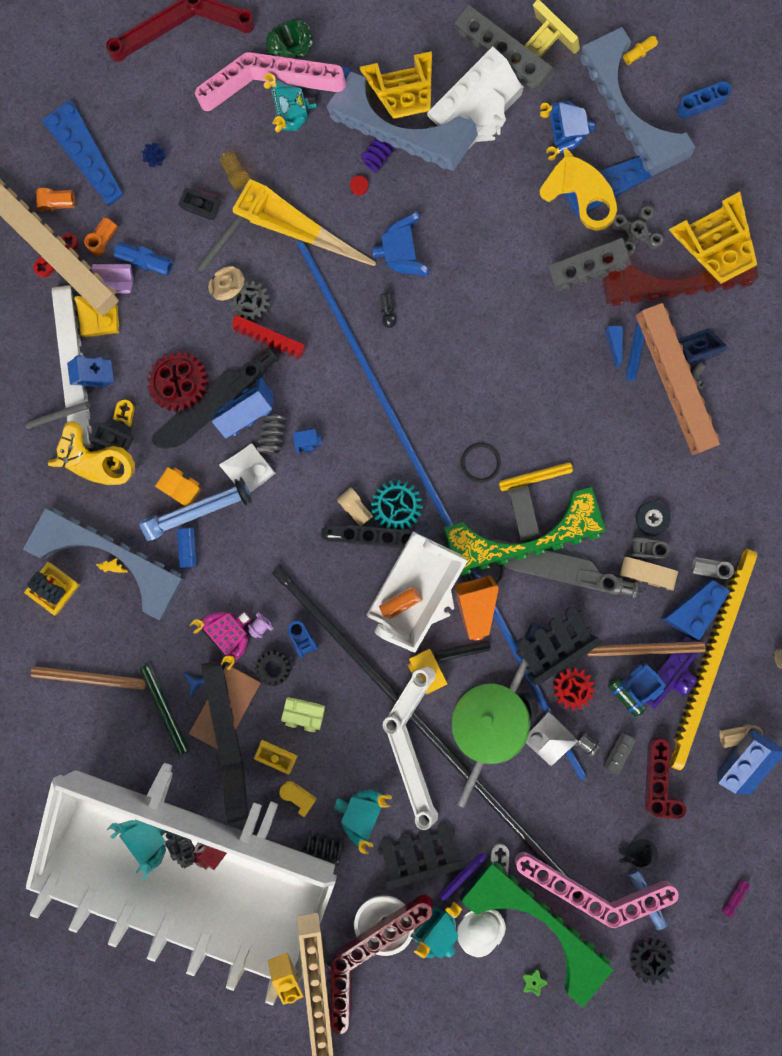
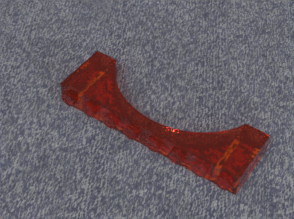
[602,234,759,306]

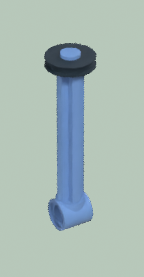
[138,477,252,541]

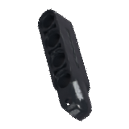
[321,525,412,549]

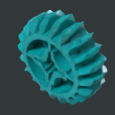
[371,480,423,530]

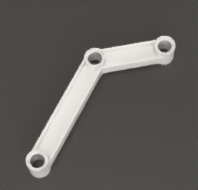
[383,667,438,830]

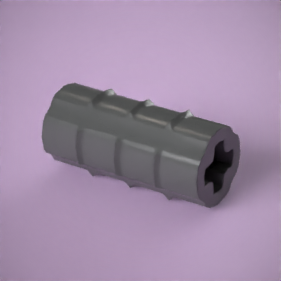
[603,732,637,776]

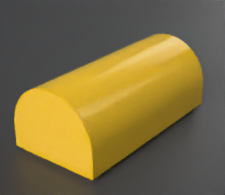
[254,740,298,775]

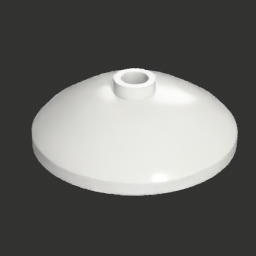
[354,895,414,956]

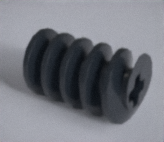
[301,830,344,866]

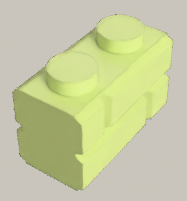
[281,697,326,732]

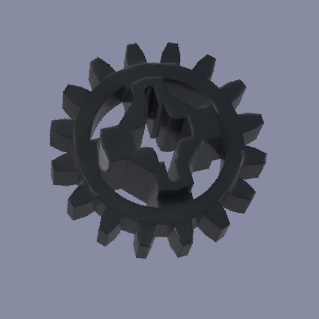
[165,830,195,869]
[629,937,675,985]

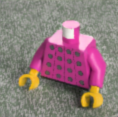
[189,611,251,670]

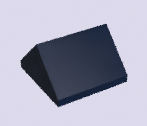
[677,329,727,365]

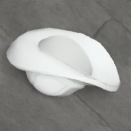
[457,909,506,957]

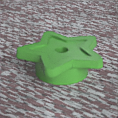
[522,969,548,996]

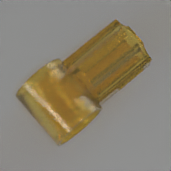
[219,152,250,192]

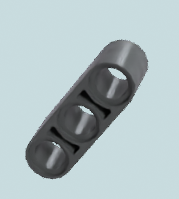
[508,485,539,543]

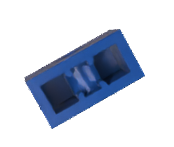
[67,355,114,387]

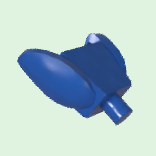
[372,210,430,277]

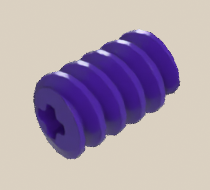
[361,137,397,173]

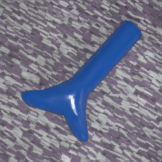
[184,673,205,696]

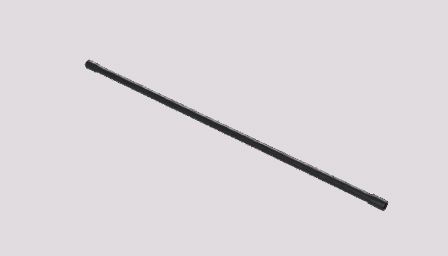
[272,566,581,899]

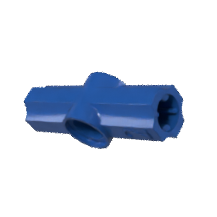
[114,242,173,277]

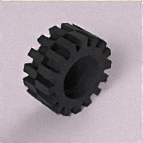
[255,650,291,686]

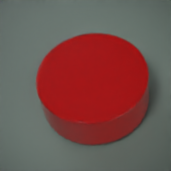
[350,175,368,196]

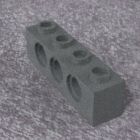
[549,238,631,292]

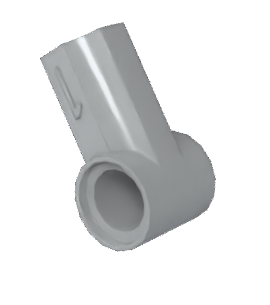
[692,557,734,579]

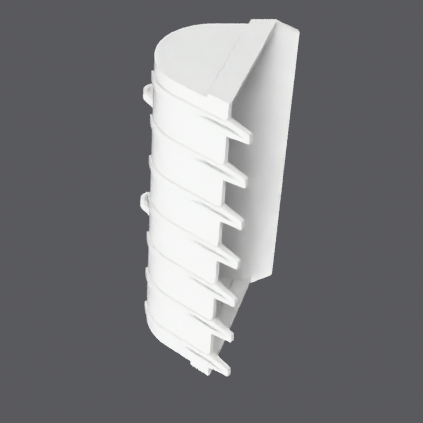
[26,763,337,1005]

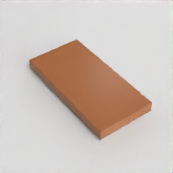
[189,664,261,749]

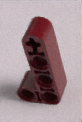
[645,737,687,819]

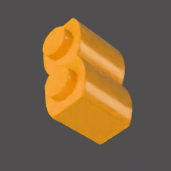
[155,467,202,506]

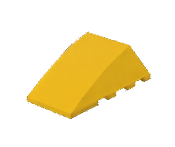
[359,51,432,119]
[669,192,757,284]

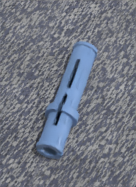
[628,869,668,930]

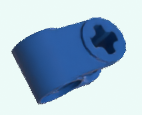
[287,620,319,659]

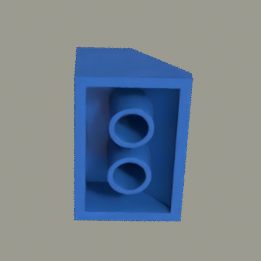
[717,729,782,794]

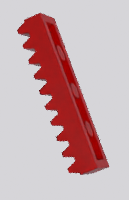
[232,315,306,360]

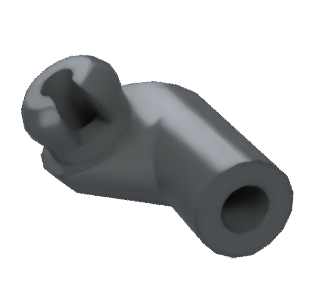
[691,362,706,390]

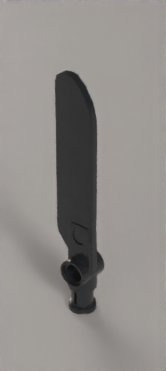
[152,348,279,449]

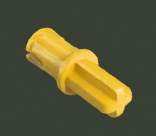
[623,36,658,66]

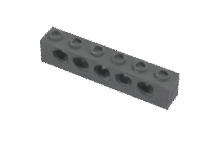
[455,5,555,93]

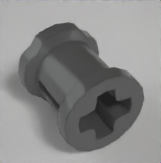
[575,731,601,757]

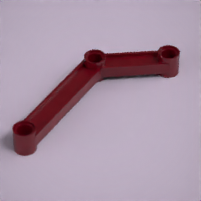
[106,0,255,62]

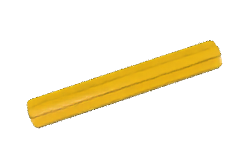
[499,462,573,491]

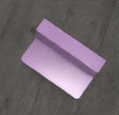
[92,264,134,293]

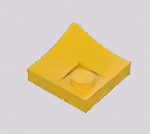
[75,296,119,337]

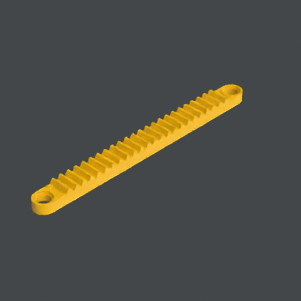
[669,548,757,771]

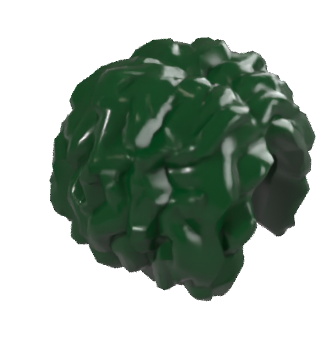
[266,18,313,59]

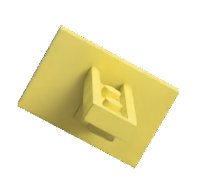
[514,0,580,81]

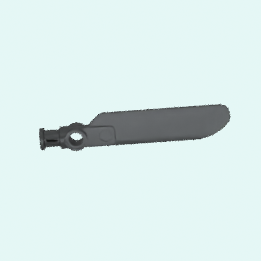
[492,539,639,599]

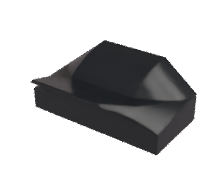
[178,187,221,220]
[89,419,133,452]

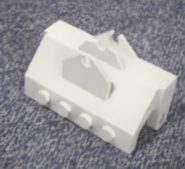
[427,47,524,148]
[367,531,467,652]

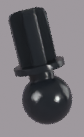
[380,293,397,328]

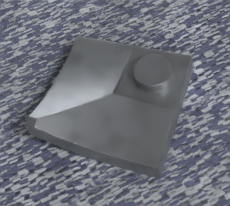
[526,710,578,766]

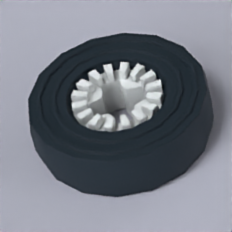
[635,501,671,536]

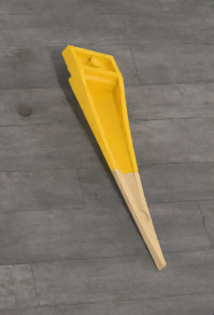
[233,179,376,266]

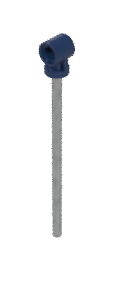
[457,623,548,808]

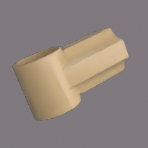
[336,487,373,526]
[719,724,763,748]

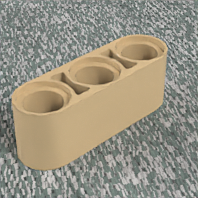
[619,557,678,591]

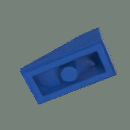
[605,326,623,368]

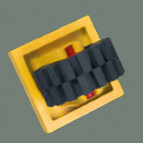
[24,562,80,616]

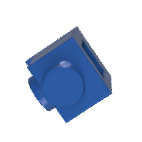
[293,429,322,454]

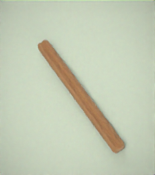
[587,642,705,656]
[31,666,146,690]

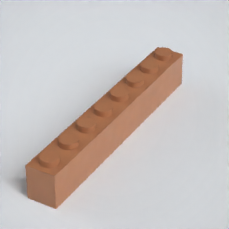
[636,303,720,455]

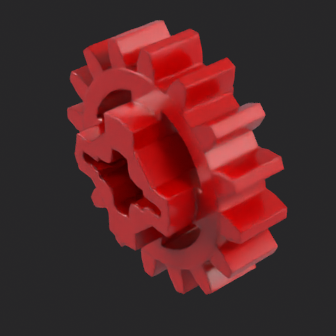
[552,668,595,711]

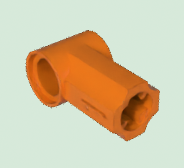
[36,188,75,212]
[84,217,118,257]

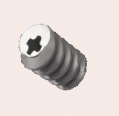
[257,414,286,455]

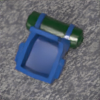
[607,663,666,717]

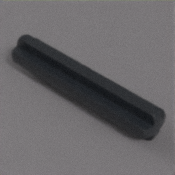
[434,641,491,662]

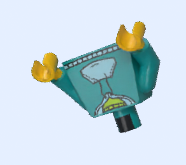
[263,73,317,132]

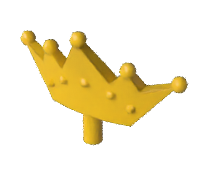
[96,558,128,572]

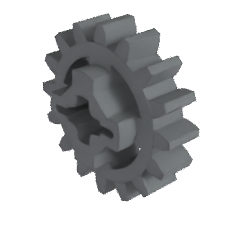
[229,281,270,322]

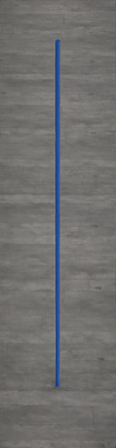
[297,241,587,780]

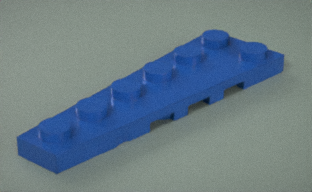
[41,99,124,206]
[563,157,659,218]

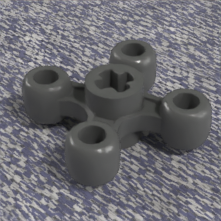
[611,206,663,257]

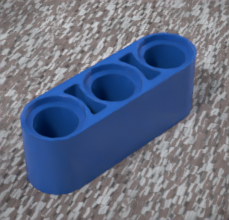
[676,81,732,119]

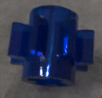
[141,143,166,167]

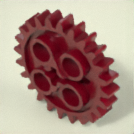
[147,351,209,413]

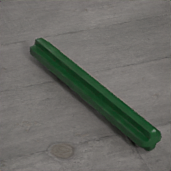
[140,665,189,756]

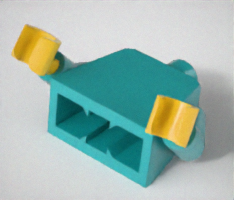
[334,789,392,854]
[410,902,462,959]

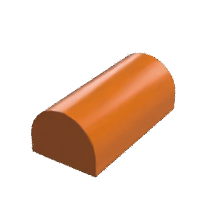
[379,586,423,619]

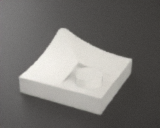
[220,443,276,493]

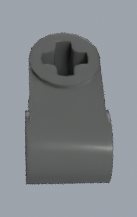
[630,537,670,559]

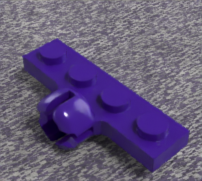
[646,636,699,709]

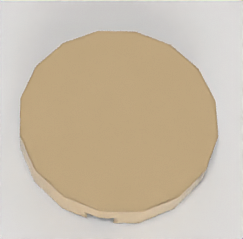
[208,266,245,301]

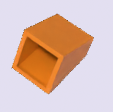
[454,575,499,640]

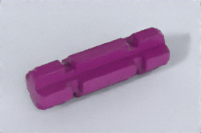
[722,879,750,917]

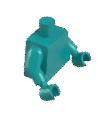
[107,819,166,879]

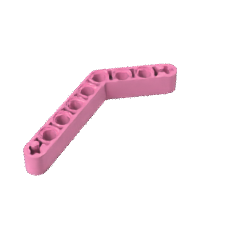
[195,52,346,111]
[515,852,679,928]

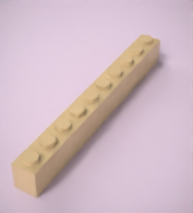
[0,179,119,316]
[297,913,333,1056]

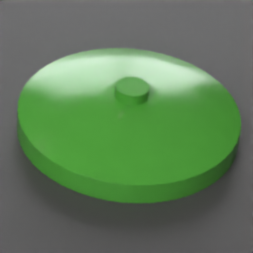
[452,684,530,764]

